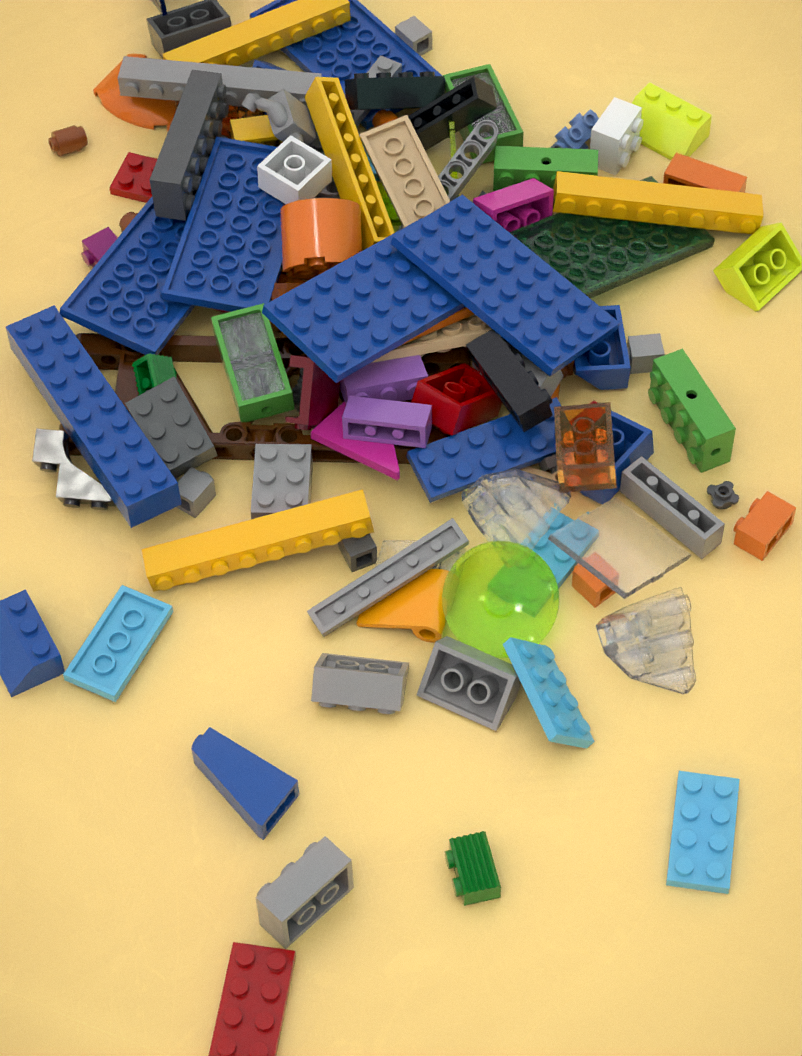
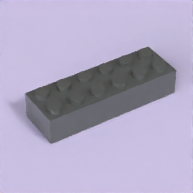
[150,69,229,221]

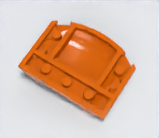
[93,54,180,131]

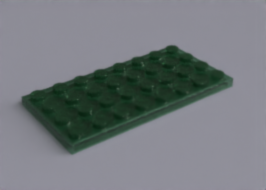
[509,176,715,298]

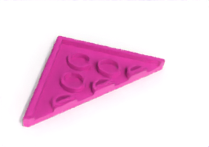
[311,401,400,481]

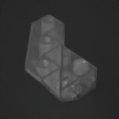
[461,469,571,568]
[595,587,696,694]

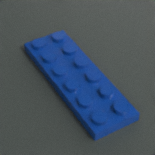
[406,397,579,503]

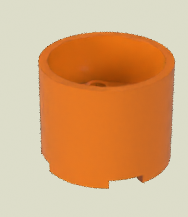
[280,198,362,280]

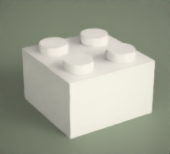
[590,97,643,176]
[257,135,332,204]

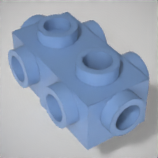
[550,109,599,149]

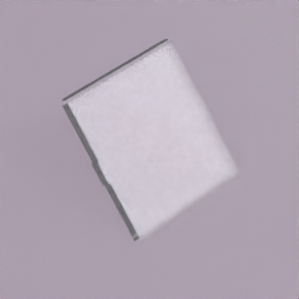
[547,497,691,599]

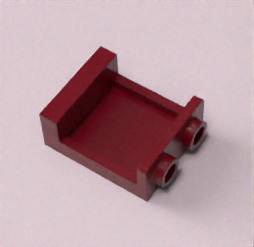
[285,355,340,430]

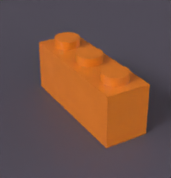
[663,153,747,193]

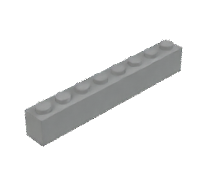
[118,56,322,107]

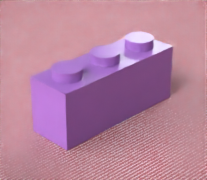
[340,355,428,404]
[342,396,432,448]

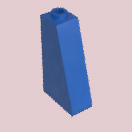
[192,727,299,840]

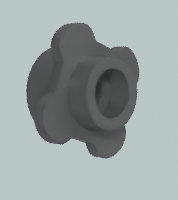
[707,481,739,509]

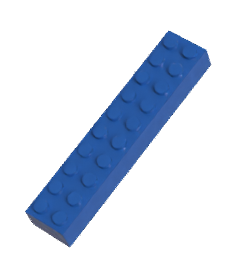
[5,305,182,528]

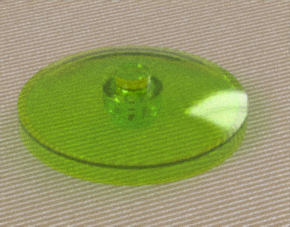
[442,541,559,658]

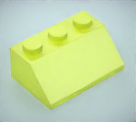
[632,82,712,160]
[713,222,802,311]

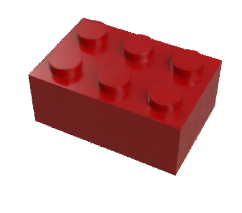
[411,363,502,436]

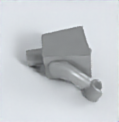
[242,89,316,146]

